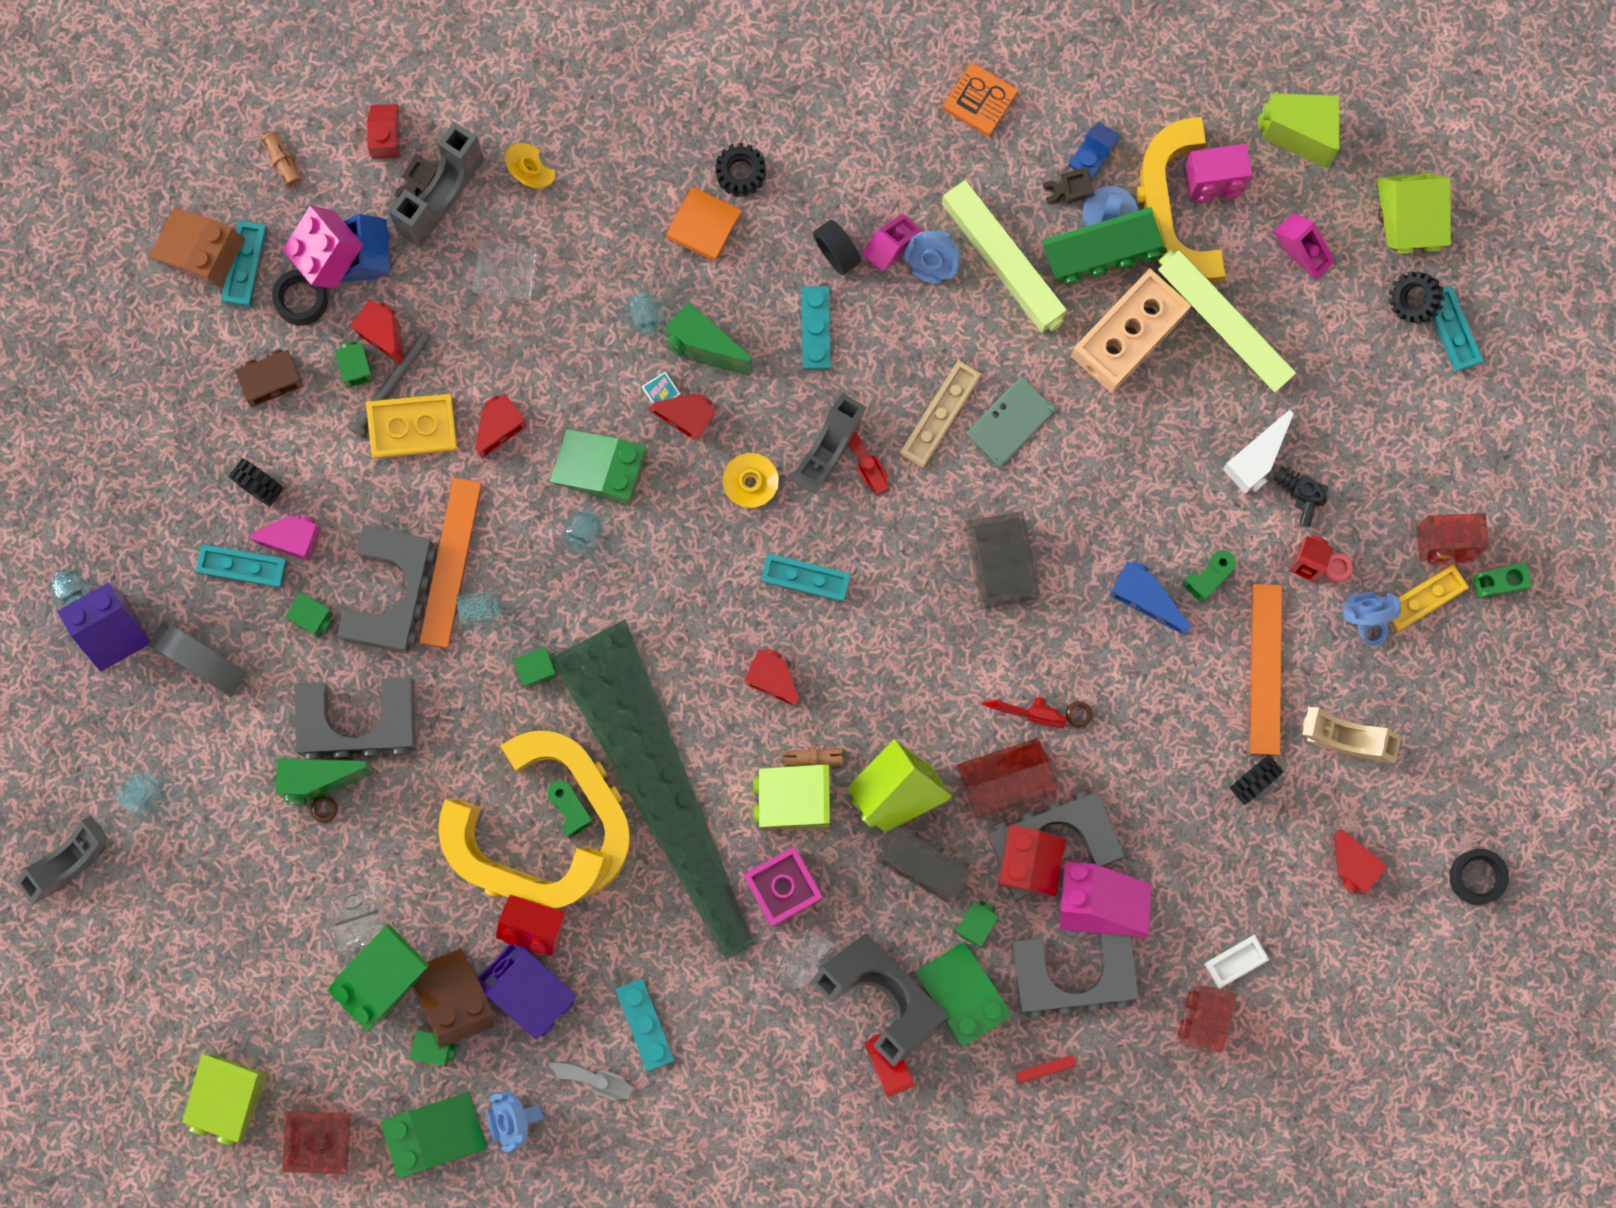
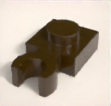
[395,154,438,198]
[1043,167,1095,204]

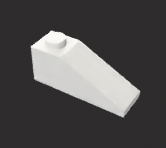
[1223,410,1293,494]

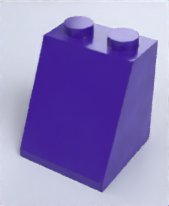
[57,582,150,672]
[477,945,577,1040]

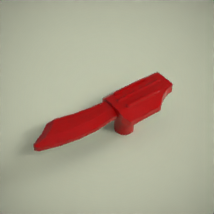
[848,432,889,496]
[982,697,1067,729]

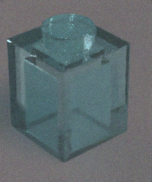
[456,591,501,628]
[112,770,163,818]

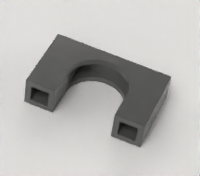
[388,122,484,248]
[337,526,437,654]
[294,677,416,760]
[988,790,1124,901]
[812,933,948,1067]
[1011,933,1139,1018]

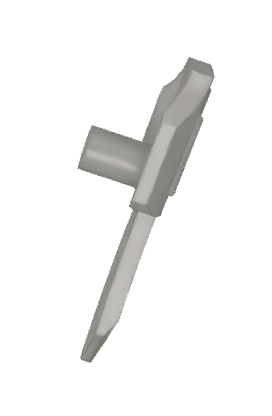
[549,1062,633,1101]

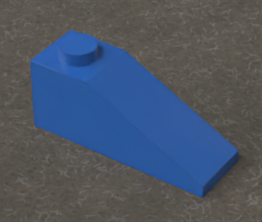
[1109,561,1191,636]

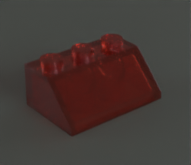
[956,738,1059,819]

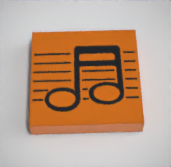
[942,62,1018,137]

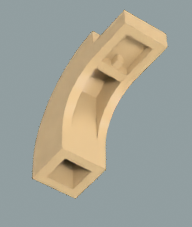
[1302,707,1402,764]

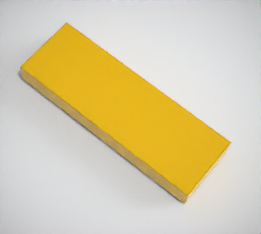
[1390,564,1469,633]

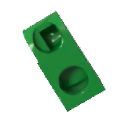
[1181,550,1236,603]
[1473,562,1532,599]
[547,781,594,839]

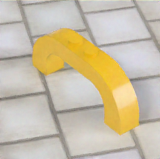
[1136,117,1225,285]
[501,731,631,895]
[439,798,612,908]

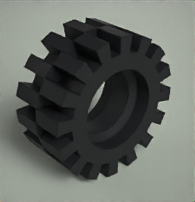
[716,143,766,197]
[1389,271,1445,324]
[228,458,284,507]
[1229,754,1284,806]

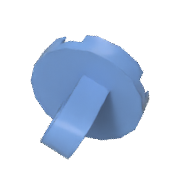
[1082,186,1138,227]
[905,229,961,284]
[1342,591,1401,646]
[487,1091,545,1152]

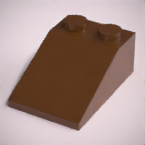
[412,948,494,1049]

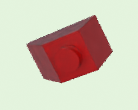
[367,104,400,159]
[350,300,403,365]
[475,394,527,459]
[646,394,717,440]
[1289,536,1333,583]
[744,648,799,708]
[1333,829,1388,895]
[864,1033,915,1098]

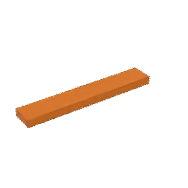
[419,478,482,649]
[1250,584,1282,756]

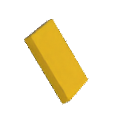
[366,394,457,459]

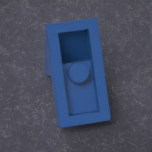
[1068,122,1121,180]

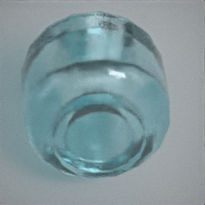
[624,291,664,334]
[561,510,603,554]
[47,570,91,610]

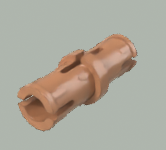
[261,131,302,188]
[784,747,843,767]

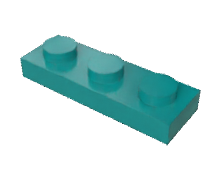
[221,221,268,308]
[1423,285,1483,373]
[801,286,830,370]
[195,544,287,588]
[761,553,851,603]
[615,978,675,1072]

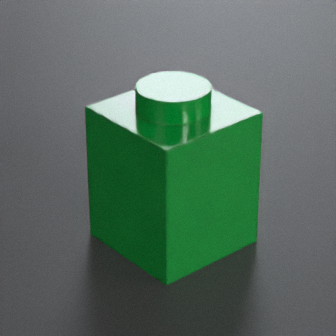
[334,342,374,388]
[285,592,334,638]
[513,647,560,690]
[955,900,999,948]
[410,1030,457,1067]

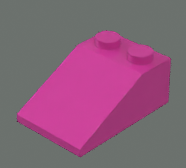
[1060,861,1152,937]

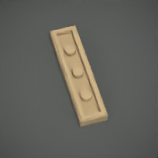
[899,360,982,469]

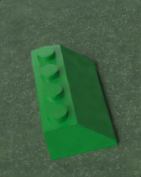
[1042,207,1168,286]

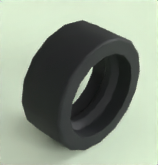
[813,220,861,275]
[272,270,328,326]
[1450,849,1509,905]

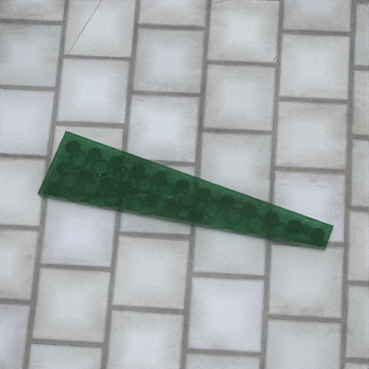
[551,620,754,960]

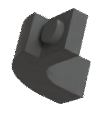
[791,393,867,494]
[148,621,247,697]
[16,815,108,905]

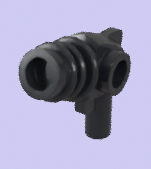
[1273,466,1328,527]

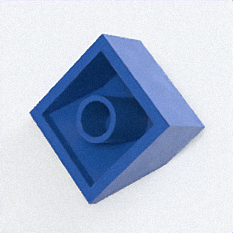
[340,213,391,282]

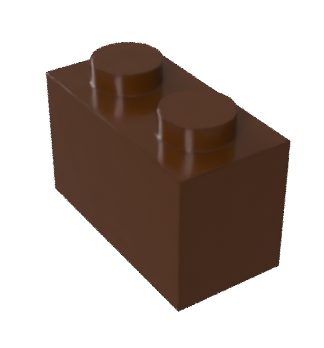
[235,349,304,408]

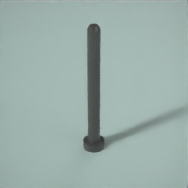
[347,332,430,438]

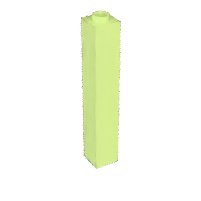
[942,180,1067,333]
[1158,249,1296,392]

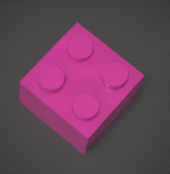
[1183,143,1252,203]
[283,206,363,289]
[743,846,823,928]

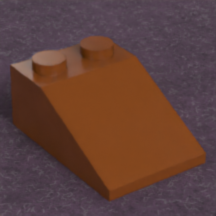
[149,208,245,288]

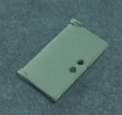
[965,377,1058,470]

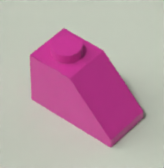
[862,213,923,271]
[1274,213,1335,280]
[251,514,321,561]

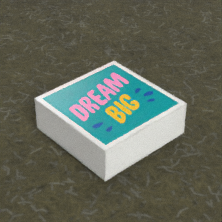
[642,372,681,403]

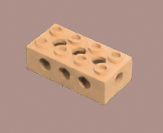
[1071,269,1192,394]

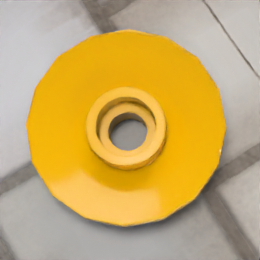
[505,143,555,189]
[722,453,779,508]

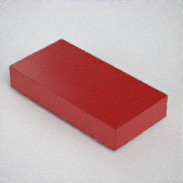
[1015,1055,1076,1083]

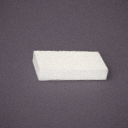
[1204,934,1270,989]

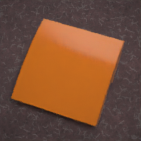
[665,187,742,261]

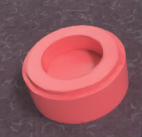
[1324,553,1353,583]

